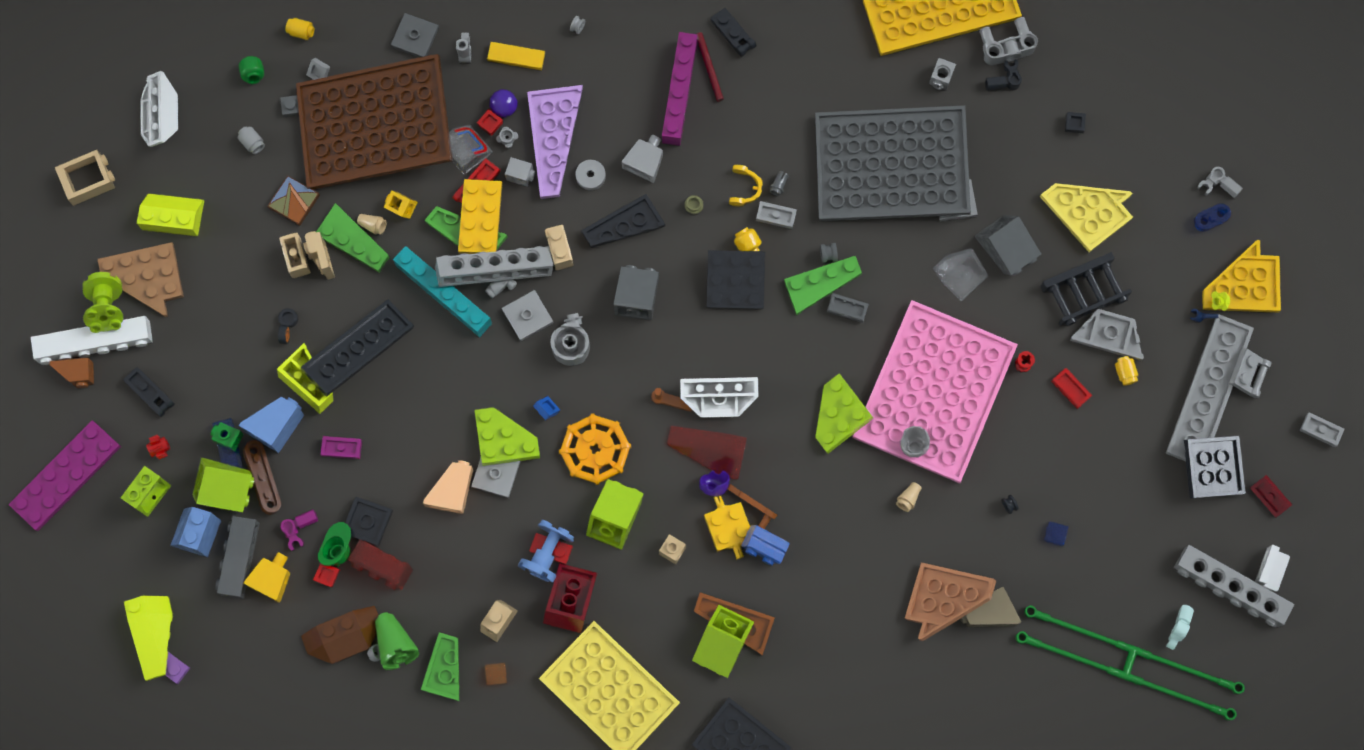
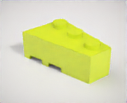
[277,343,334,414]

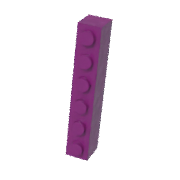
[662,32,698,146]

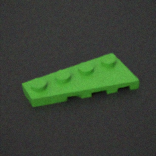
[316,203,389,273]
[425,206,508,250]

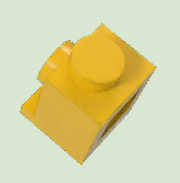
[384,190,418,219]

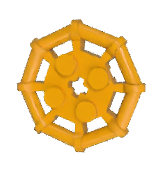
[559,413,632,485]

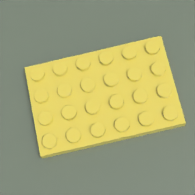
[539,621,680,750]

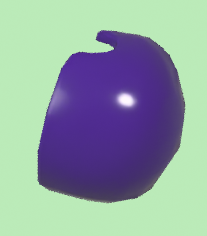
[489,89,518,118]
[699,470,730,497]

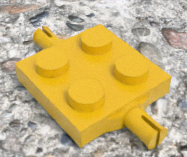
[704,496,750,559]

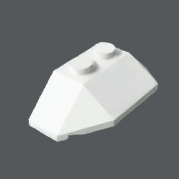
[141,71,178,147]
[680,377,758,417]

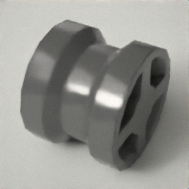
[820,243,838,263]

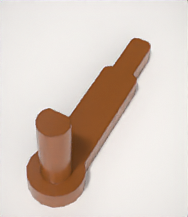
[651,388,693,412]
[728,484,777,529]

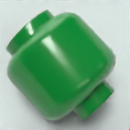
[238,56,264,84]

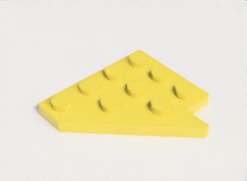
[1040,183,1133,253]

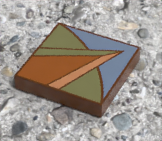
[267,175,320,226]

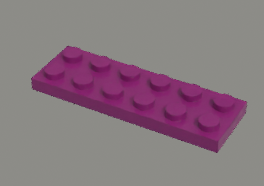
[9,420,121,531]

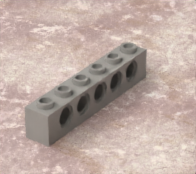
[435,246,553,287]
[1174,545,1295,628]

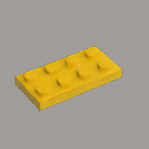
[458,179,502,254]

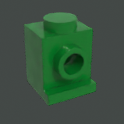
[211,422,244,452]

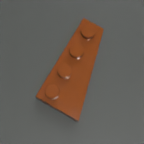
[694,592,775,655]

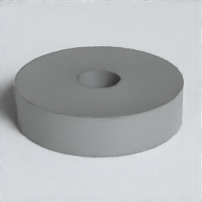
[576,160,606,190]

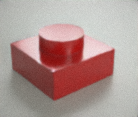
[477,109,503,136]
[313,563,340,588]

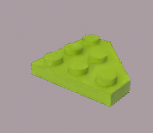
[815,374,874,454]
[475,407,540,466]

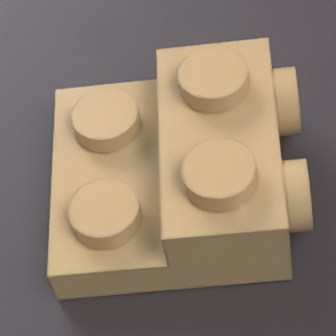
[303,231,335,280]

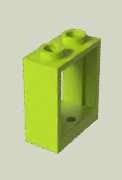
[121,466,171,517]

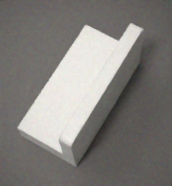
[1255,545,1290,592]

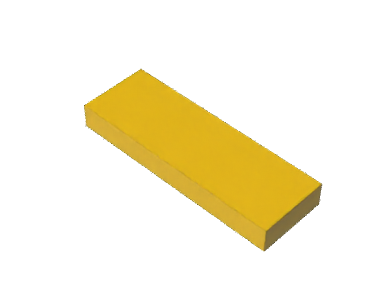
[487,42,545,71]

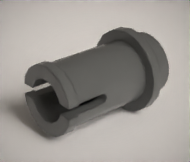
[770,171,789,196]

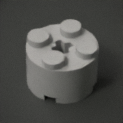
[550,323,590,366]

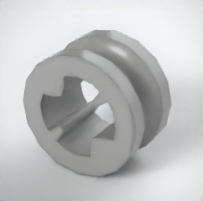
[570,16,586,35]

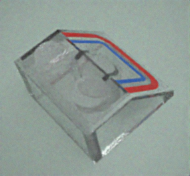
[449,124,493,175]

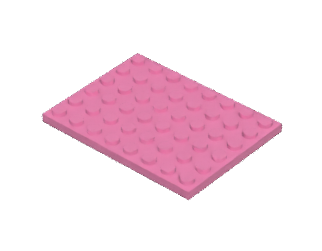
[853,300,1018,484]

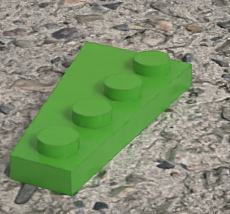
[784,256,862,316]

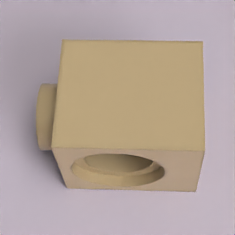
[659,534,686,564]

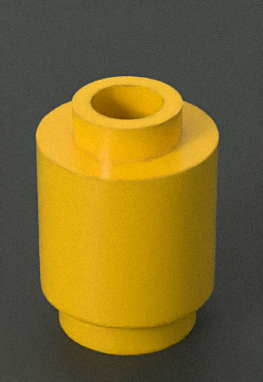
[285,18,315,40]
[1115,356,1139,386]

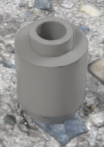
[238,127,265,154]

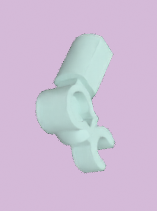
[1166,605,1194,650]

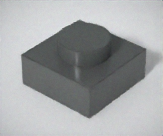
[280,95,299,117]

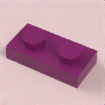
[321,436,362,459]

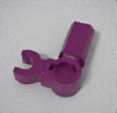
[280,509,319,551]

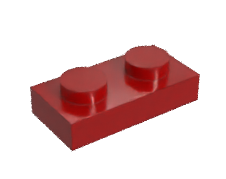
[529,533,573,565]

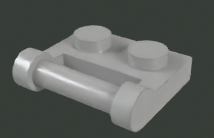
[1229,348,1271,398]

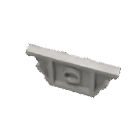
[1070,309,1144,361]

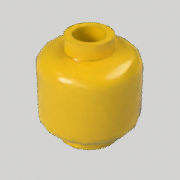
[734,227,762,251]

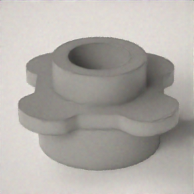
[496,127,518,148]
[564,313,583,325]

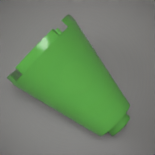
[375,612,419,670]

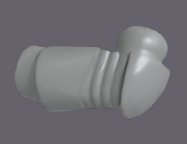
[485,279,517,299]

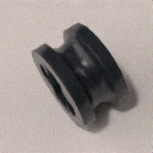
[1001,495,1019,514]

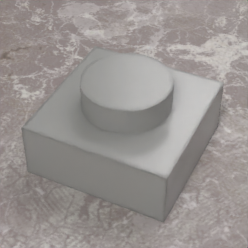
[306,58,330,80]

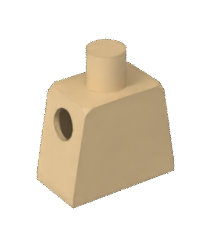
[481,600,518,642]

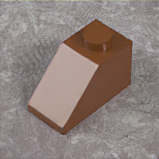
[49,358,94,388]

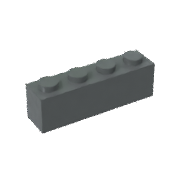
[215,516,260,599]

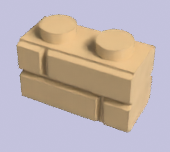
[545,225,574,270]
[279,233,311,278]

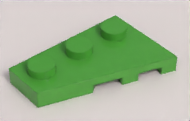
[421,632,460,702]

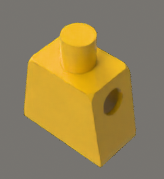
[244,552,290,603]

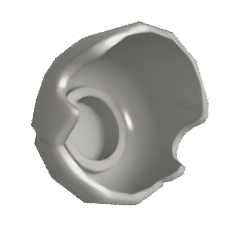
[900,426,930,458]

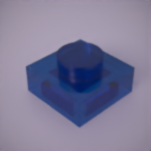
[1044,521,1069,546]

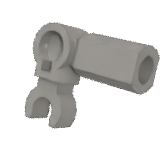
[456,33,471,63]
[1197,167,1243,198]

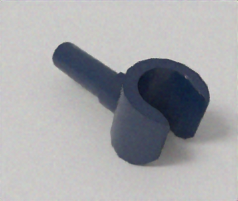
[1190,309,1219,323]

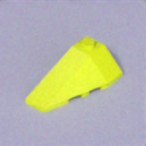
[124,596,173,681]

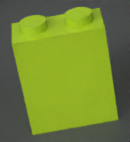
[192,458,254,512]
[586,479,644,550]
[692,605,754,678]

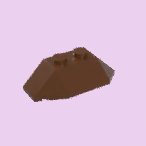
[301,606,378,664]

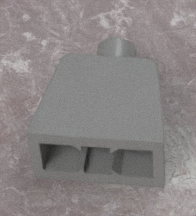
[622,135,663,183]

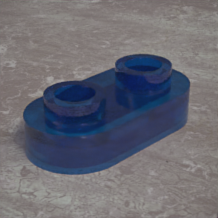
[1194,204,1231,231]

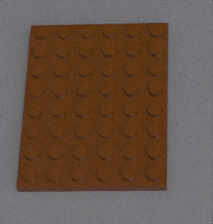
[296,54,452,189]

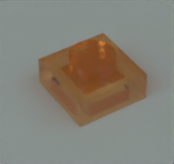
[485,663,507,685]

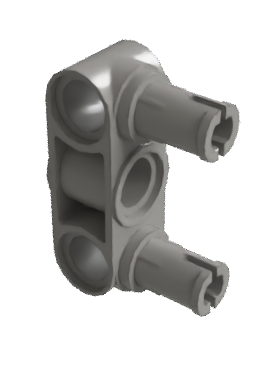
[979,17,1038,65]

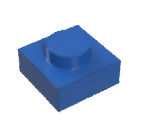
[533,396,560,420]

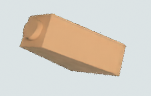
[423,461,473,514]

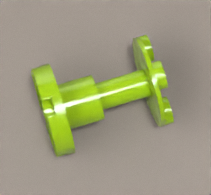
[83,272,123,333]

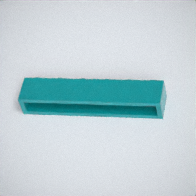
[393,246,492,338]

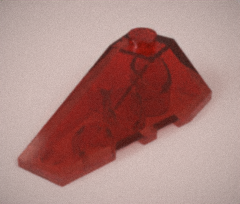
[667,426,747,479]

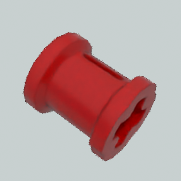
[1015,351,1035,372]

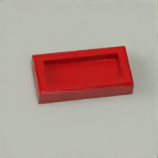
[1051,368,1093,409]

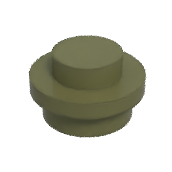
[685,196,703,214]

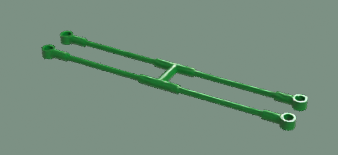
[1015,605,1245,721]

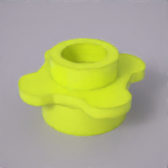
[1211,291,1230,311]

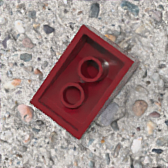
[543,563,597,633]

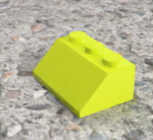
[137,194,204,236]

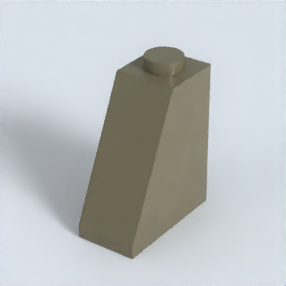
[960,587,1021,627]

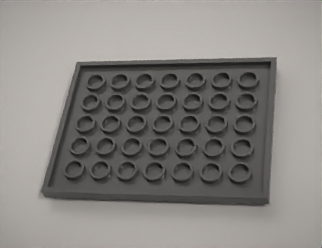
[815,106,971,221]

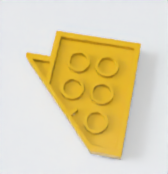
[1202,240,1281,313]

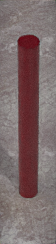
[697,32,724,102]

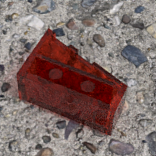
[348,539,413,590]

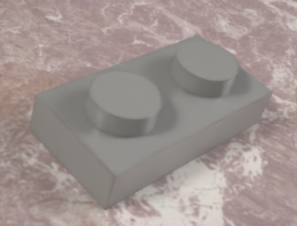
[756,201,797,229]
[1299,412,1344,447]

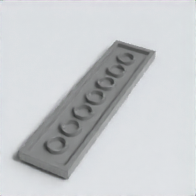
[1166,314,1254,461]

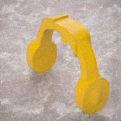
[729,165,763,206]

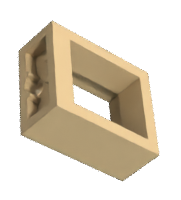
[55,150,115,206]

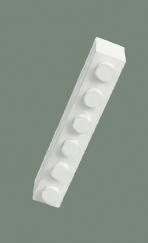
[31,316,153,365]

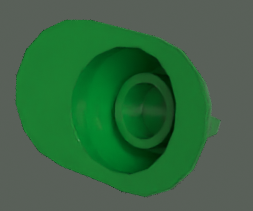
[318,522,351,567]

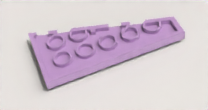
[527,85,583,199]

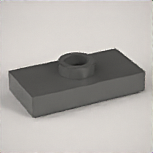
[827,293,869,323]

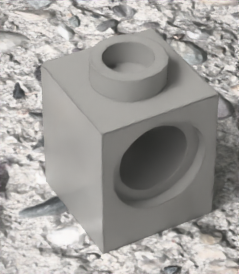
[929,58,956,90]
[505,157,535,187]

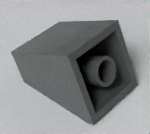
[975,215,1041,276]
[614,265,659,320]

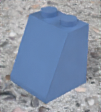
[239,397,304,453]
[170,507,221,557]

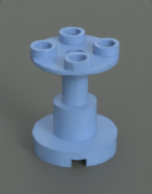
[518,520,574,583]

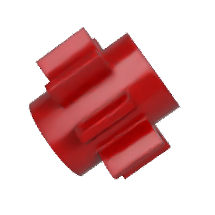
[146,434,170,460]

